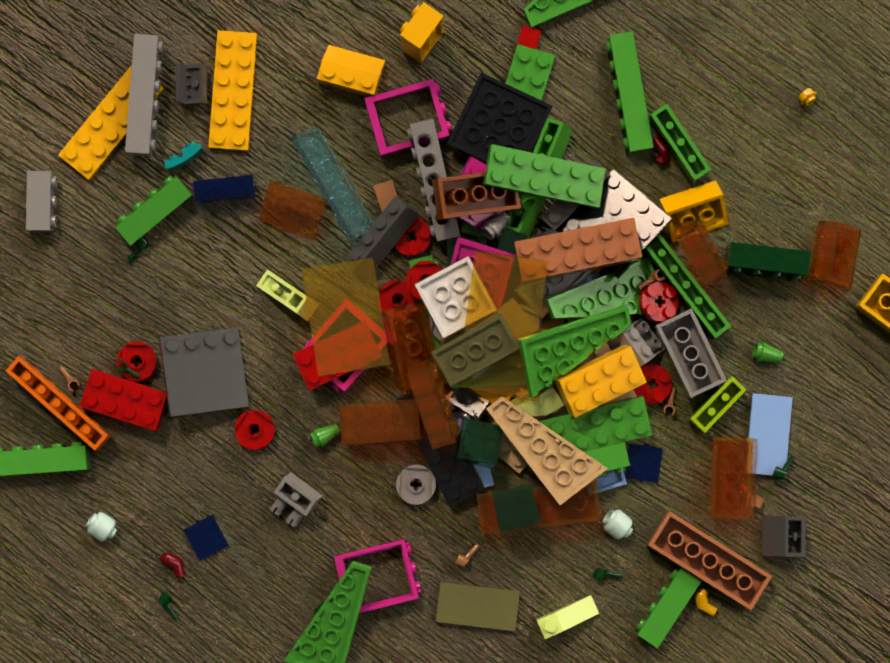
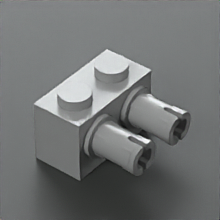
[270,473,323,527]

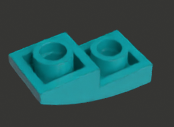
[164,142,203,172]

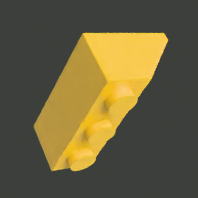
[317,45,385,97]
[659,181,729,243]

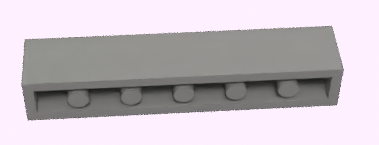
[125,34,163,157]

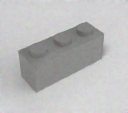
[26,171,57,233]

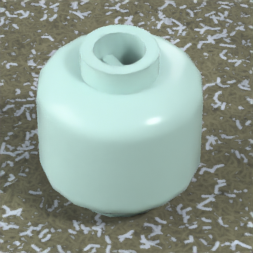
[602,510,633,539]
[86,512,117,542]

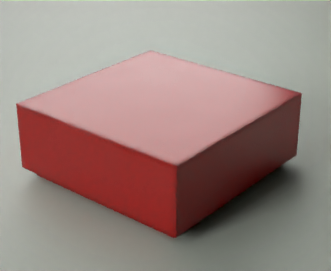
[517,26,541,49]

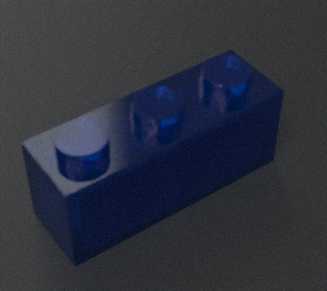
[193,175,257,204]

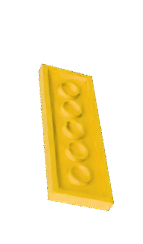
[208,30,257,151]
[58,65,164,181]

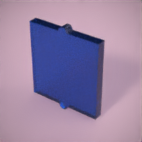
[625,443,663,483]
[183,514,229,561]

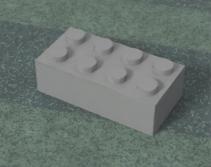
[654,308,727,399]

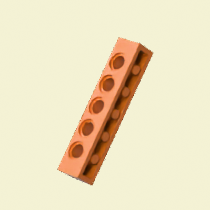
[5,356,111,451]

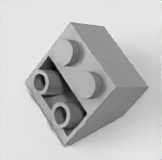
[607,317,664,367]

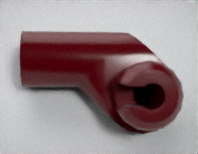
[652,136,669,166]
[160,552,185,578]

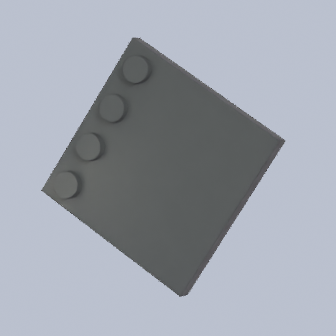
[159,328,249,417]

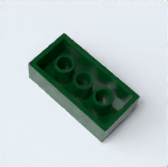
[724,242,811,282]

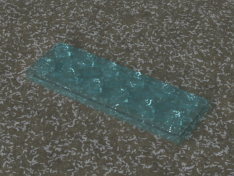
[291,127,374,241]

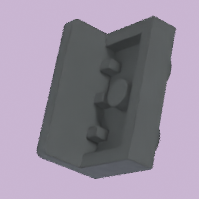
[175,63,207,106]
[442,388,491,423]

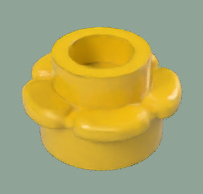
[798,88,817,106]

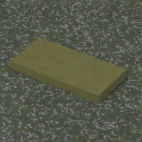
[431,313,520,387]
[436,582,520,631]

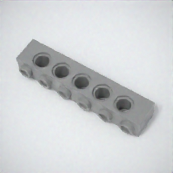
[407,118,460,241]

